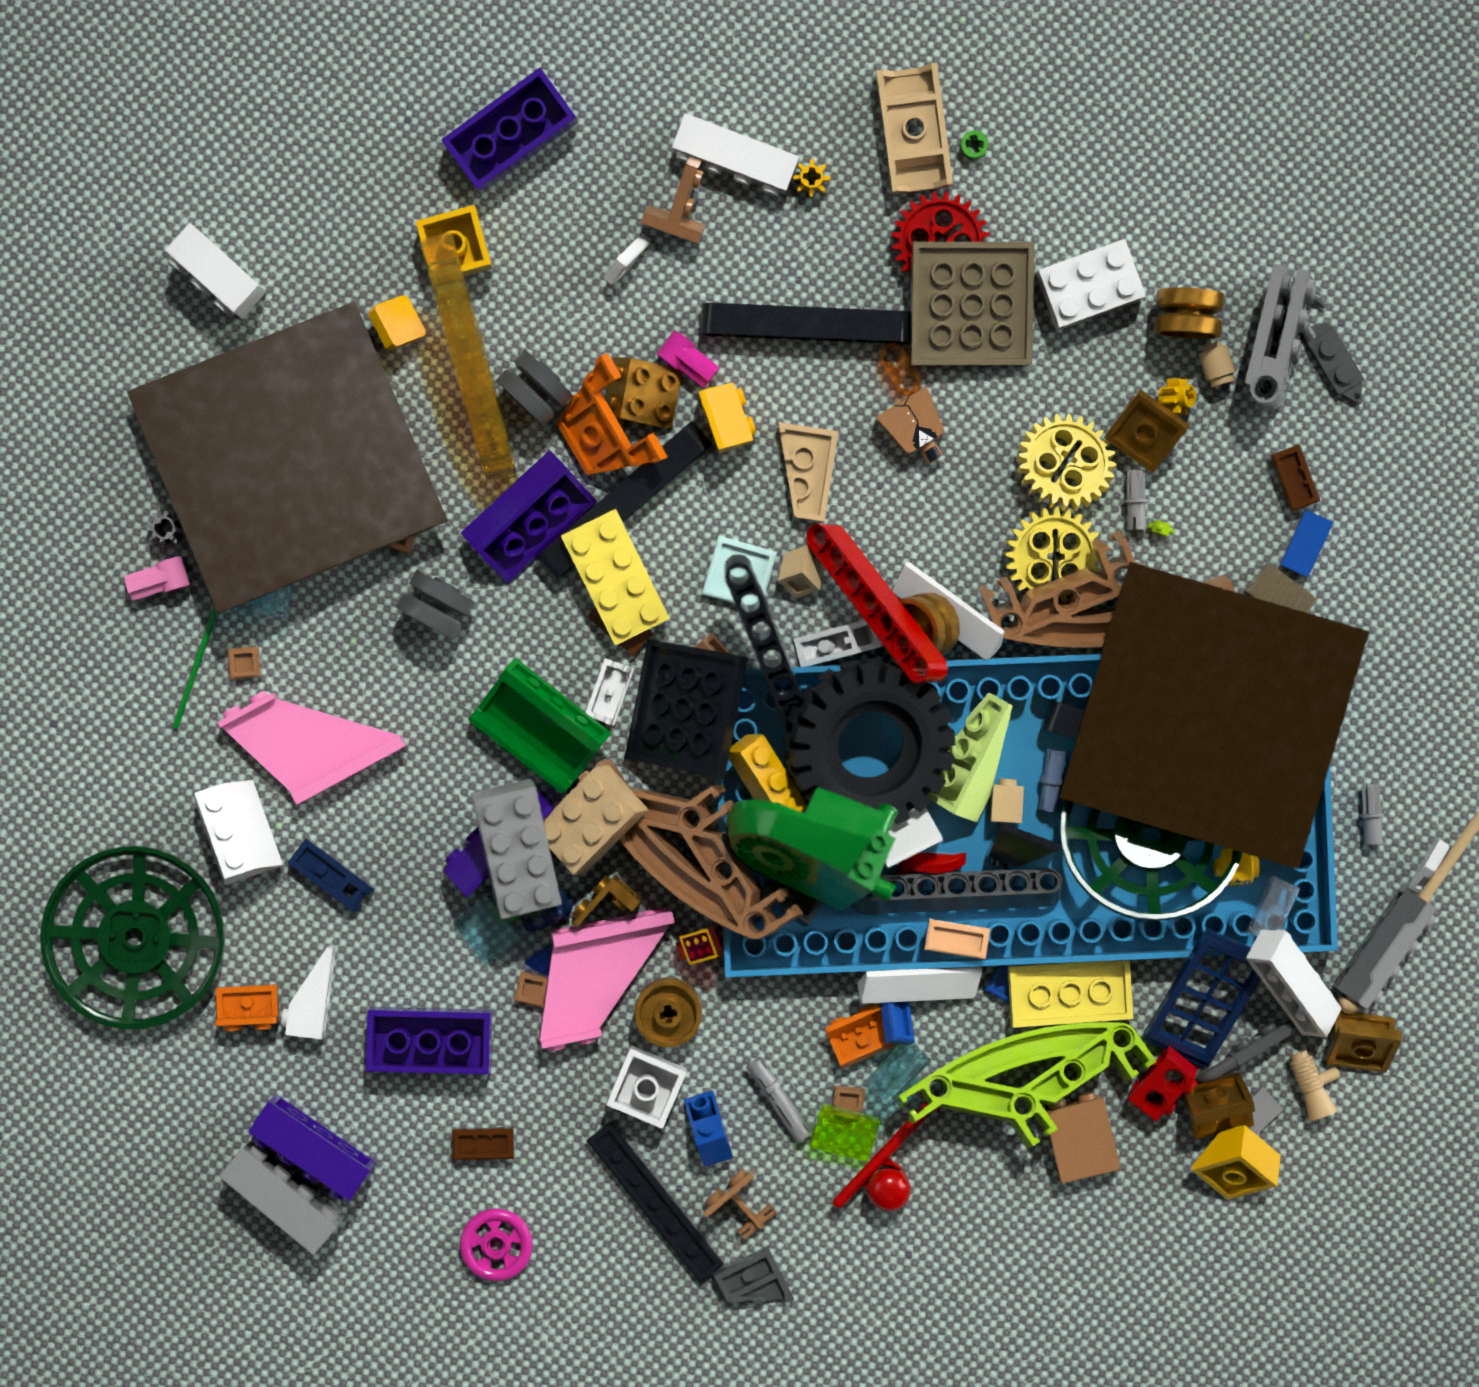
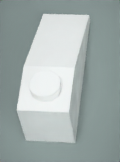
[794,620,884,667]
[281,945,336,1039]

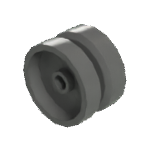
[495,350,573,427]
[396,570,475,639]

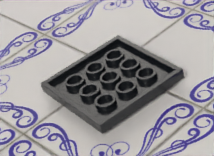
[625,639,748,779]

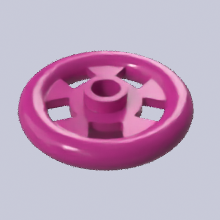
[460,1208,533,1281]

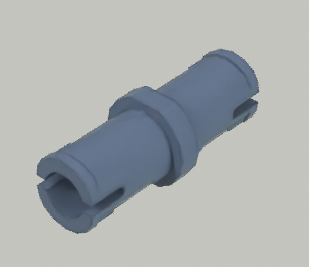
[1038,749,1066,812]

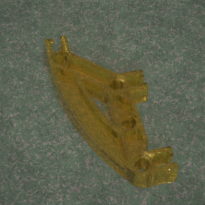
[420,232,519,483]

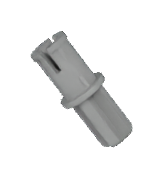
[1124,470,1149,530]
[1360,784,1384,845]

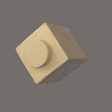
[989,778,1024,823]

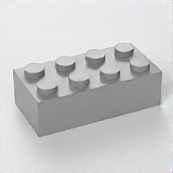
[471,779,562,919]
[219,1140,344,1255]

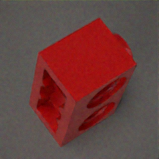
[1128,1046,1197,1122]

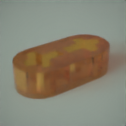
[878,342,921,397]

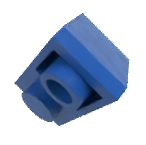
[684,1090,733,1167]

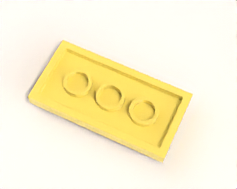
[561,509,670,646]
[1008,960,1133,1028]

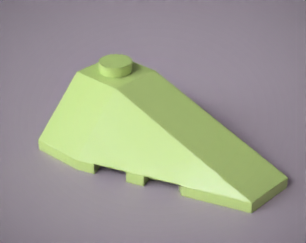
[926,693,1013,822]

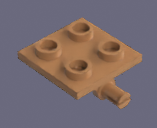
[703,1168,778,1240]

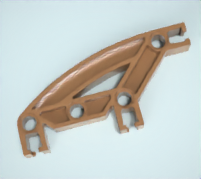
[978,530,1235,648]
[578,759,803,939]

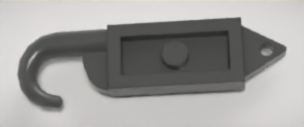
[1301,295,1365,405]
[1195,1019,1296,1084]

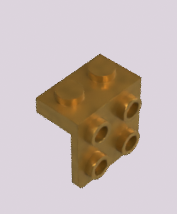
[604,357,682,429]

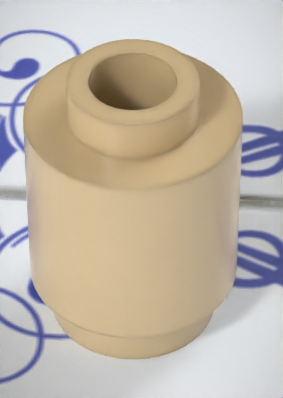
[1198,341,1236,388]

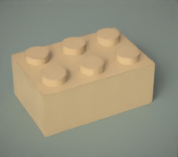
[543,765,648,875]

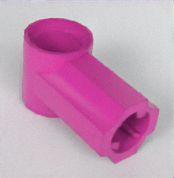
[656,330,720,389]

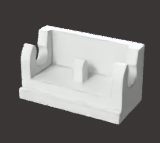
[586,658,635,726]

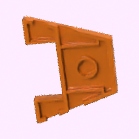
[556,353,668,475]

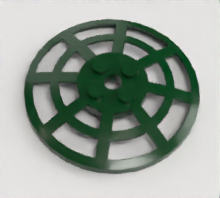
[1060,800,1242,921]
[40,846,225,1029]

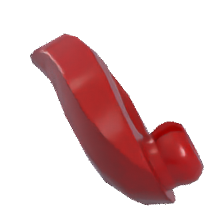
[897,852,966,875]

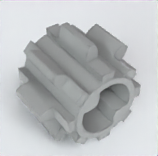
[146,509,184,548]

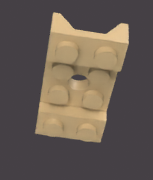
[875,62,953,195]

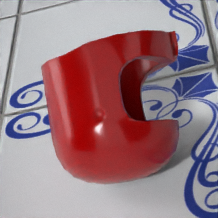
[864,1159,911,1212]

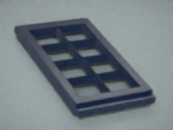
[1142,928,1261,1068]

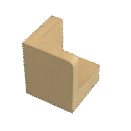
[778,545,825,599]

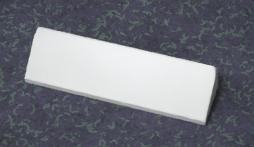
[893,562,1004,660]
[857,967,982,1004]

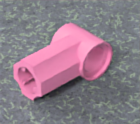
[124,556,190,601]

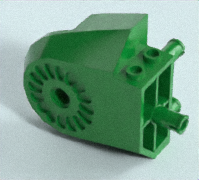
[726,787,898,911]

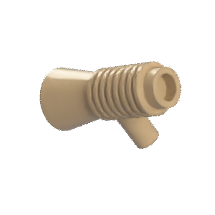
[1290,1050,1340,1121]

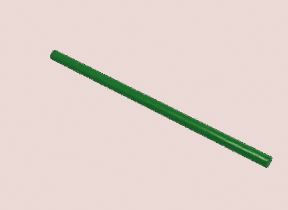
[172,605,217,729]

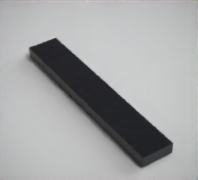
[586,1120,724,1283]

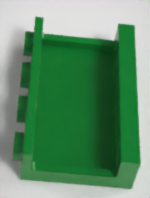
[468,657,611,794]

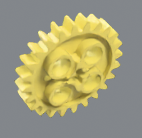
[1016,413,1116,511]
[1004,506,1102,603]

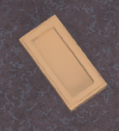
[924,919,990,959]

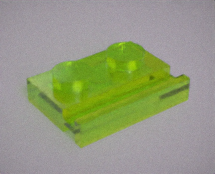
[809,1103,881,1162]

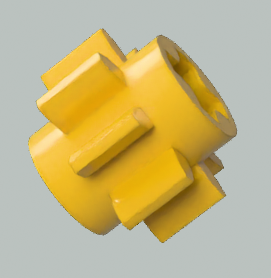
[792,159,831,199]
[1158,378,1196,415]

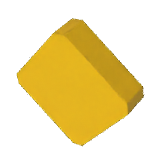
[368,295,426,351]

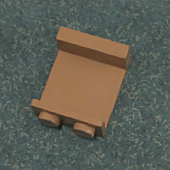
[1044,1091,1121,1184]

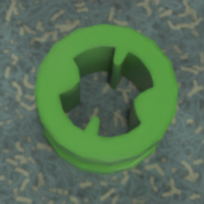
[960,130,988,160]

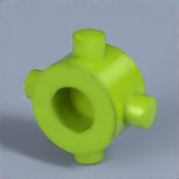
[1148,520,1174,537]

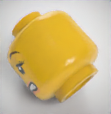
[1213,847,1259,887]

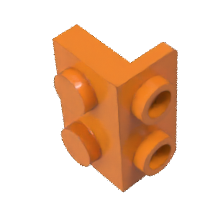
[215,984,280,1031]
[825,1004,897,1069]

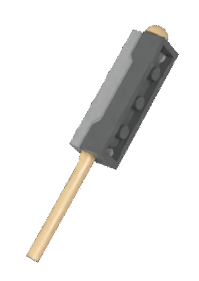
[1332,812,1479,1014]

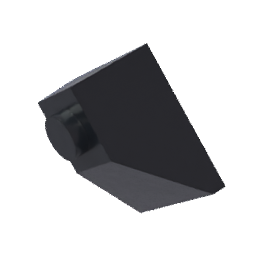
[986,822,1061,870]

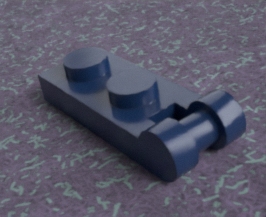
[288,838,375,913]

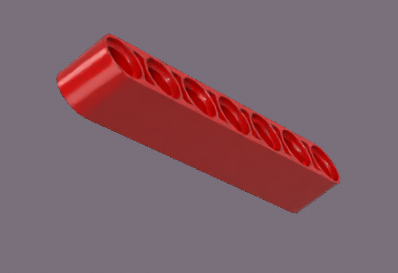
[806,524,948,683]

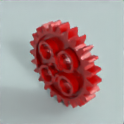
[891,191,990,282]

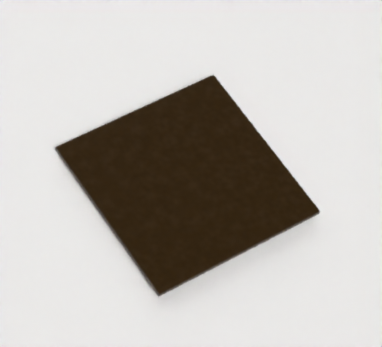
[127,301,448,614]
[1059,562,1370,869]

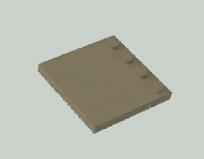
[910,241,1035,365]

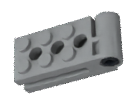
[1245,264,1317,411]

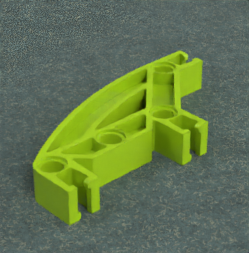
[895,1022,1157,1149]

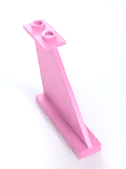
[217,691,407,805]
[538,906,674,1051]

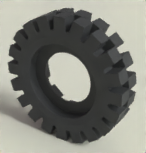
[783,658,955,825]

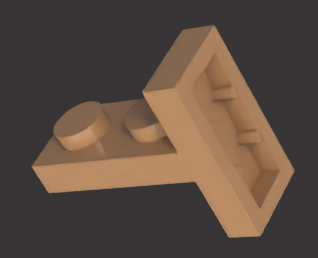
[641,157,706,244]

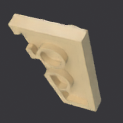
[778,422,839,522]

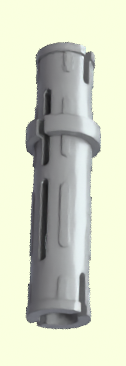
[746,1056,812,1143]

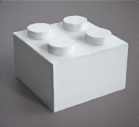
[606,1045,687,1129]

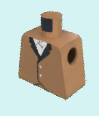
[875,387,945,464]

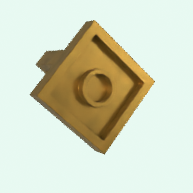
[1104,389,1190,473]
[1326,1011,1402,1073]
[1182,1072,1255,1140]

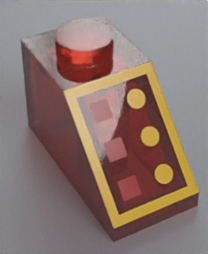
[675,922,724,965]

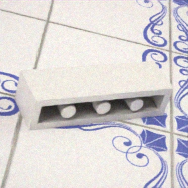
[672,113,799,197]
[1246,929,1342,1037]

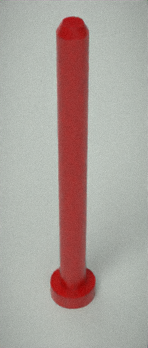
[832,1101,942,1209]

